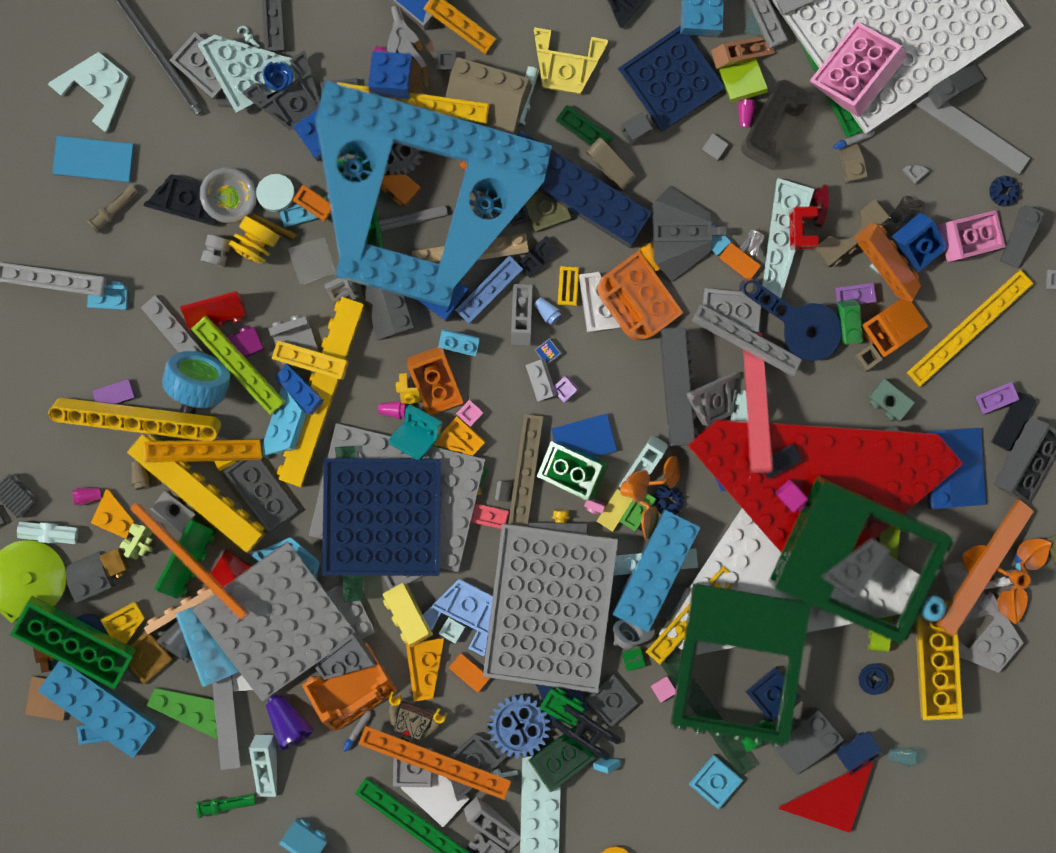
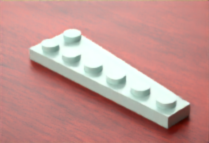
[762,178,814,298]

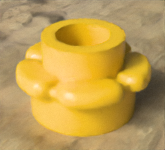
[551,510,570,523]

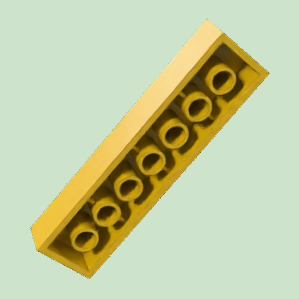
[127,434,267,553]

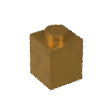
[99,548,129,579]

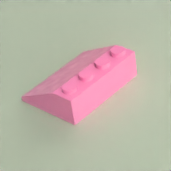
[810,22,907,117]

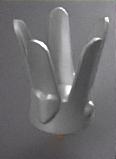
[740,228,764,257]

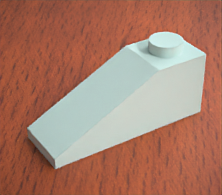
[619,435,668,488]
[249,735,277,797]

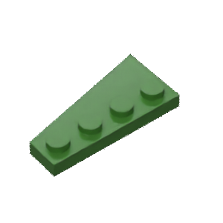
[147,688,218,739]

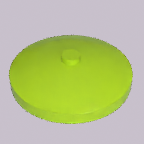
[0,540,67,617]

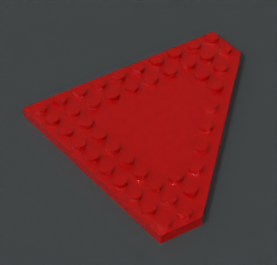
[687,419,963,553]

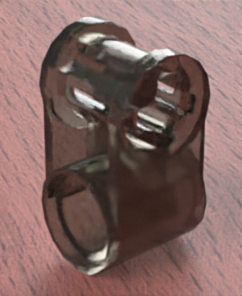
[888,196,925,231]

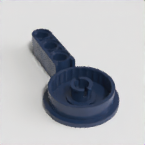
[739,278,842,361]

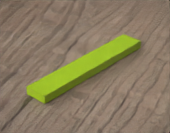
[191,315,285,415]

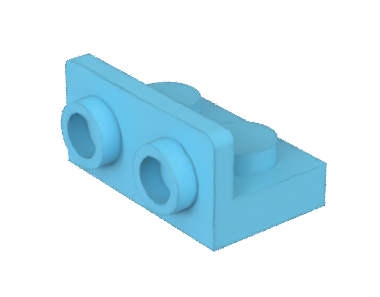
[87,281,128,310]
[438,329,480,357]

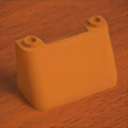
[302,643,397,731]

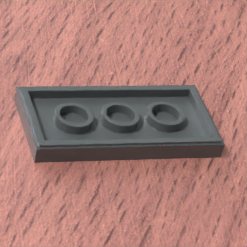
[223,459,300,533]

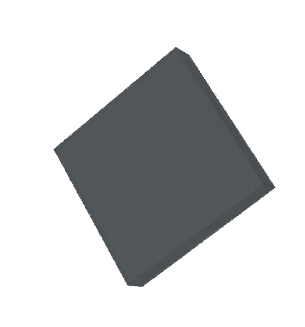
[584,674,639,728]

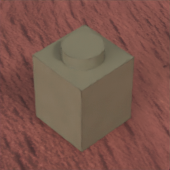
[852,344,883,372]

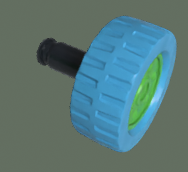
[162,351,230,414]

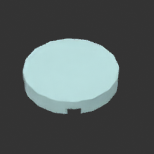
[256,174,295,212]

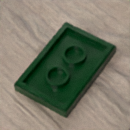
[528,726,596,792]

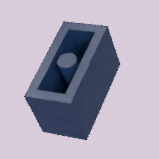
[836,731,883,776]

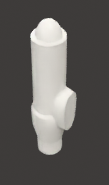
[984,576,1012,589]

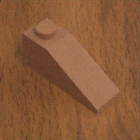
[711,36,775,69]

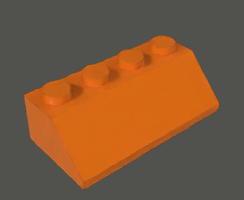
[854,223,921,302]

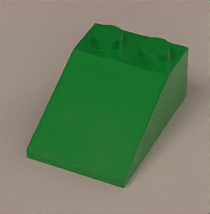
[537,441,609,501]

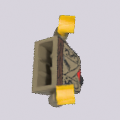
[389,692,447,742]

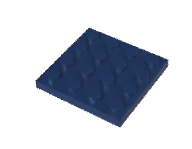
[618,25,725,132]

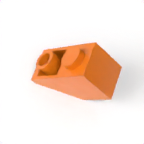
[380,174,421,207]

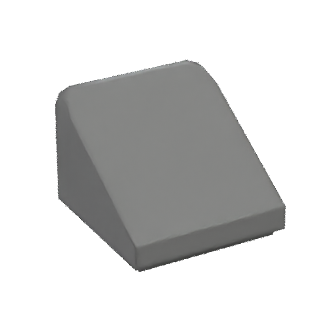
[495,481,512,502]

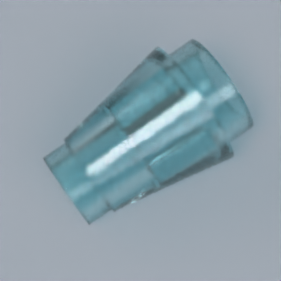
[888,748,917,767]

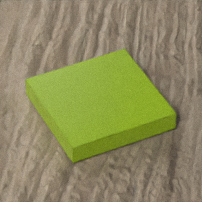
[719,59,768,103]

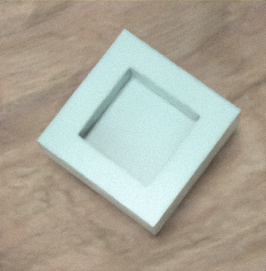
[439,617,465,643]

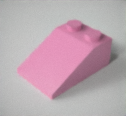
[938,210,1006,262]

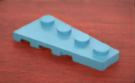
[175,606,239,687]

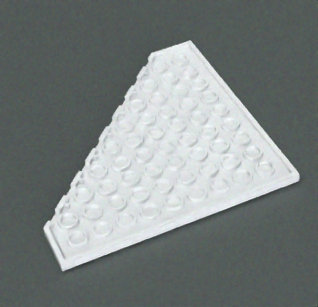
[772,0,1024,134]
[659,508,919,655]

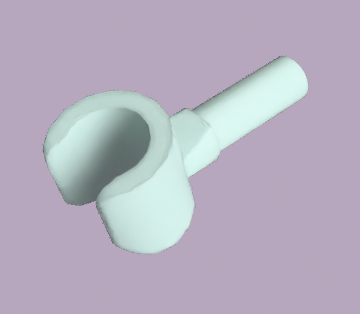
[489,768,518,778]

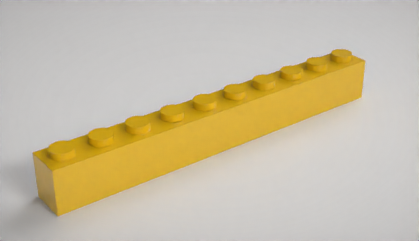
[277,297,365,487]

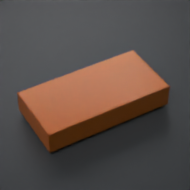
[292,185,332,222]
[719,242,761,278]
[448,653,490,693]

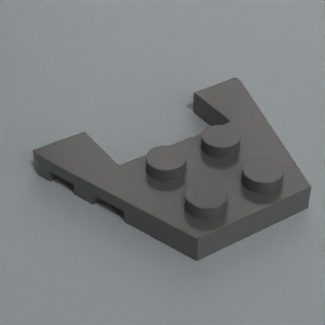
[241,50,320,131]

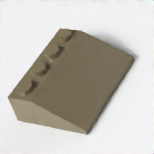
[445,57,532,135]

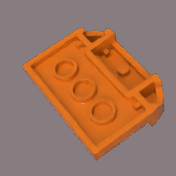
[597,250,683,341]

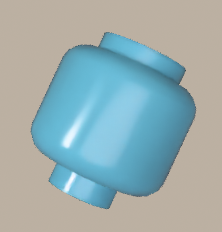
[918,595,946,621]

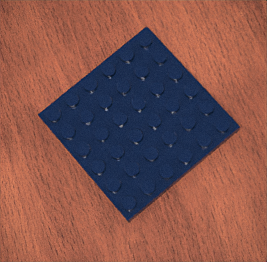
[322,458,441,576]

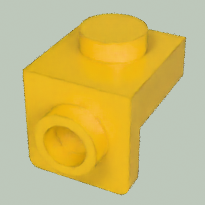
[396,373,420,404]

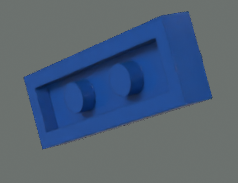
[275,363,324,415]

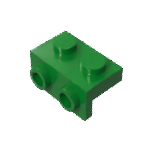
[540,687,585,728]

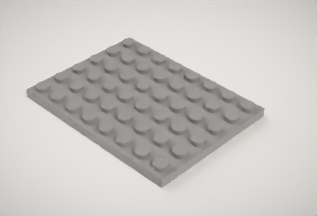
[309,423,486,572]
[483,523,618,693]

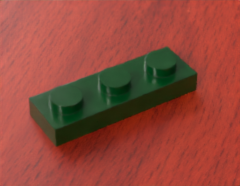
[555,105,613,146]

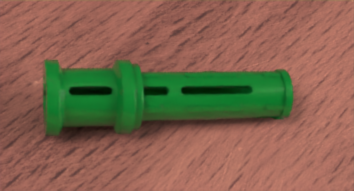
[196,793,256,819]

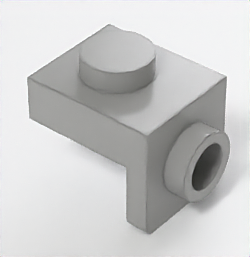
[324,278,357,302]

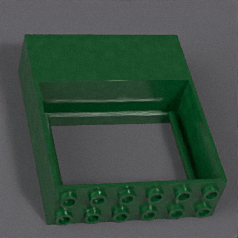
[768,475,953,645]
[670,583,811,747]

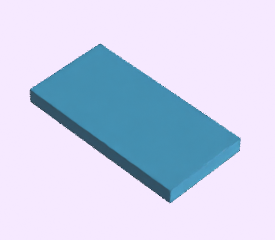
[52,136,134,183]

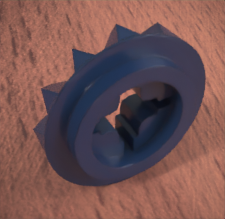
[989,175,1021,207]
[654,485,684,515]
[858,664,890,695]

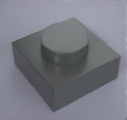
[436,50,456,71]

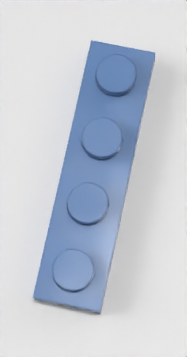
[455,256,523,324]

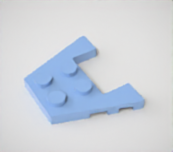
[423,578,493,656]

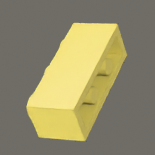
[383,583,433,646]

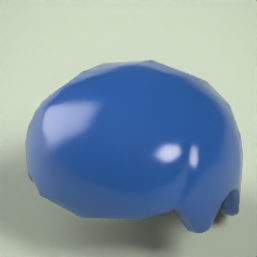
[262,62,293,91]

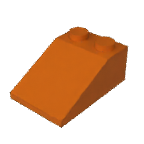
[406,347,464,415]

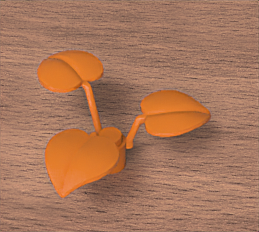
[620,456,681,540]
[962,538,1052,624]

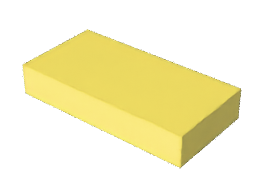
[597,489,632,532]

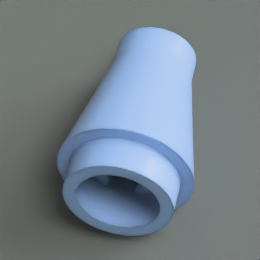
[534,297,562,325]

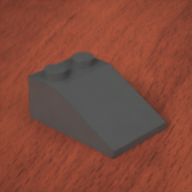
[773,708,843,775]

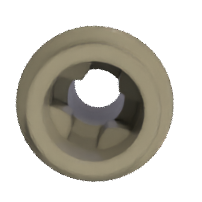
[131,461,151,490]

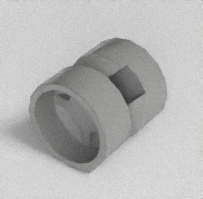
[200,235,230,267]

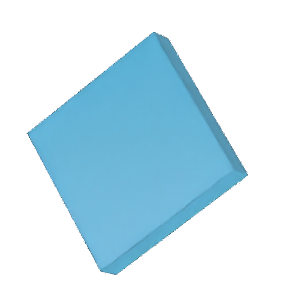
[689,754,743,810]

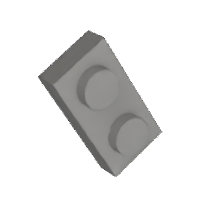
[526,359,557,402]

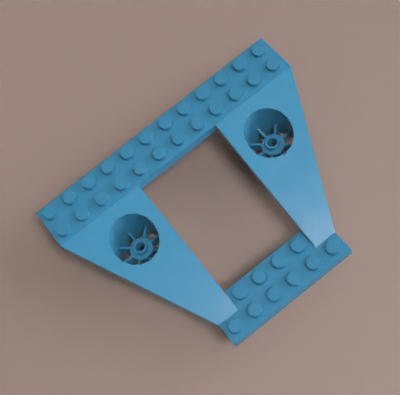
[316,81,552,308]

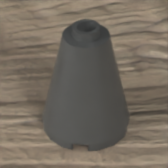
[156,621,192,663]

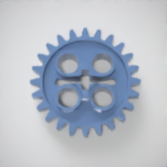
[487,695,550,758]

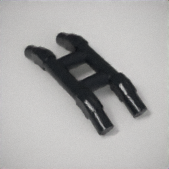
[553,704,621,760]

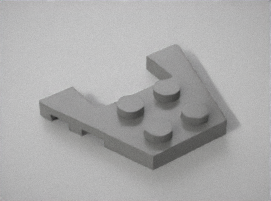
[958,592,1023,673]

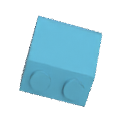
[279,818,328,853]

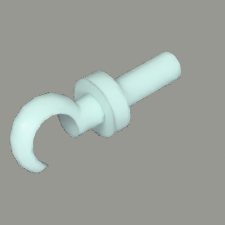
[237,26,260,49]

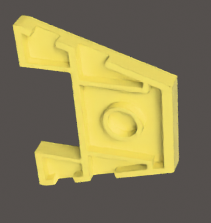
[534,27,608,95]

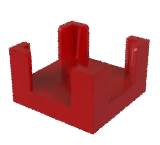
[789,206,819,250]

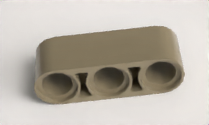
[586,138,636,191]

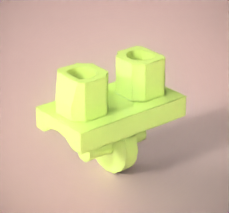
[120,523,154,560]

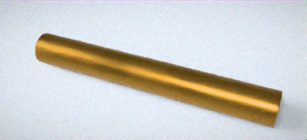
[248,212,297,241]

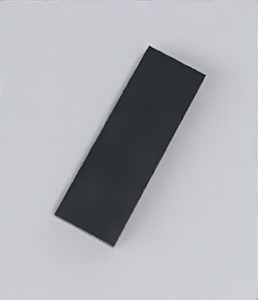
[991,392,1036,451]

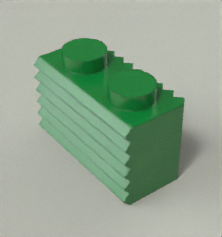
[837,299,863,344]

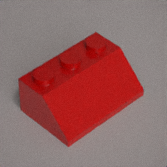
[180,291,248,331]

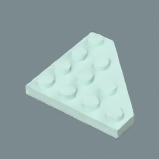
[197,35,300,113]

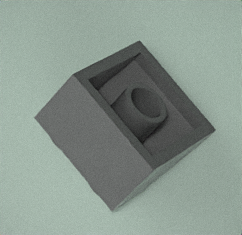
[65,551,115,603]

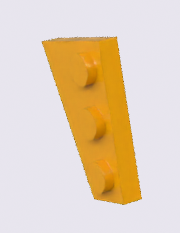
[406,638,444,701]

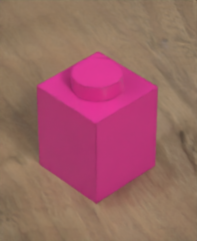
[775,480,808,513]

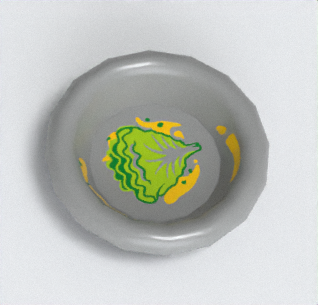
[200,167,257,223]

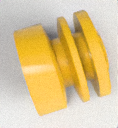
[229,216,280,265]

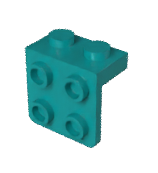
[389,404,442,460]

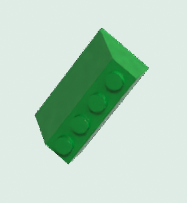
[154,519,217,599]

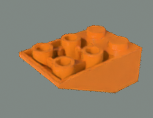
[861,299,928,358]

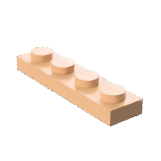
[144,586,214,634]

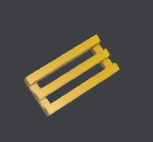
[558,266,579,306]

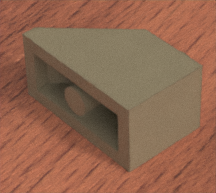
[838,143,867,184]

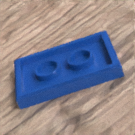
[551,414,617,457]

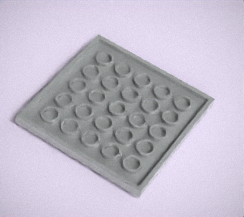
[192,541,356,701]

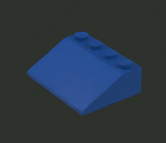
[923,428,986,509]

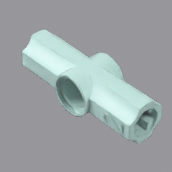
[17,521,79,544]

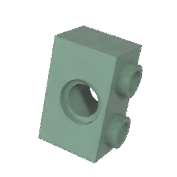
[867,379,915,422]

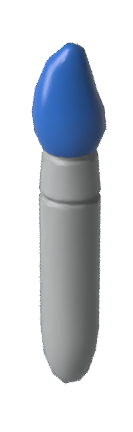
[833,130,875,149]
[343,711,371,751]

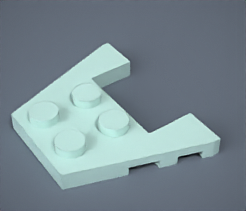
[48,52,129,133]

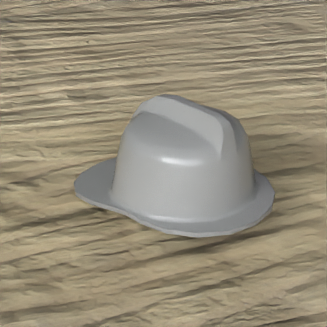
[613,620,655,649]

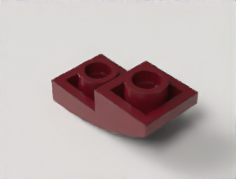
[813,184,829,227]

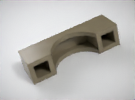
[813,199,889,267]

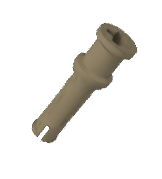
[86,184,139,233]

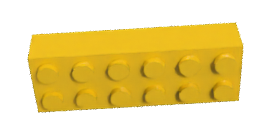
[915,600,963,720]

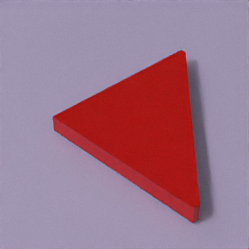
[779,762,873,833]

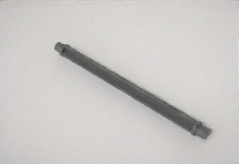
[115,0,203,116]

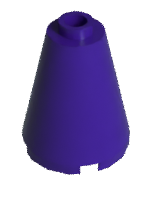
[266,695,314,751]

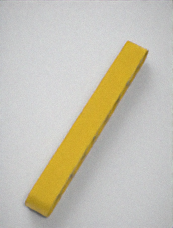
[48,398,222,441]

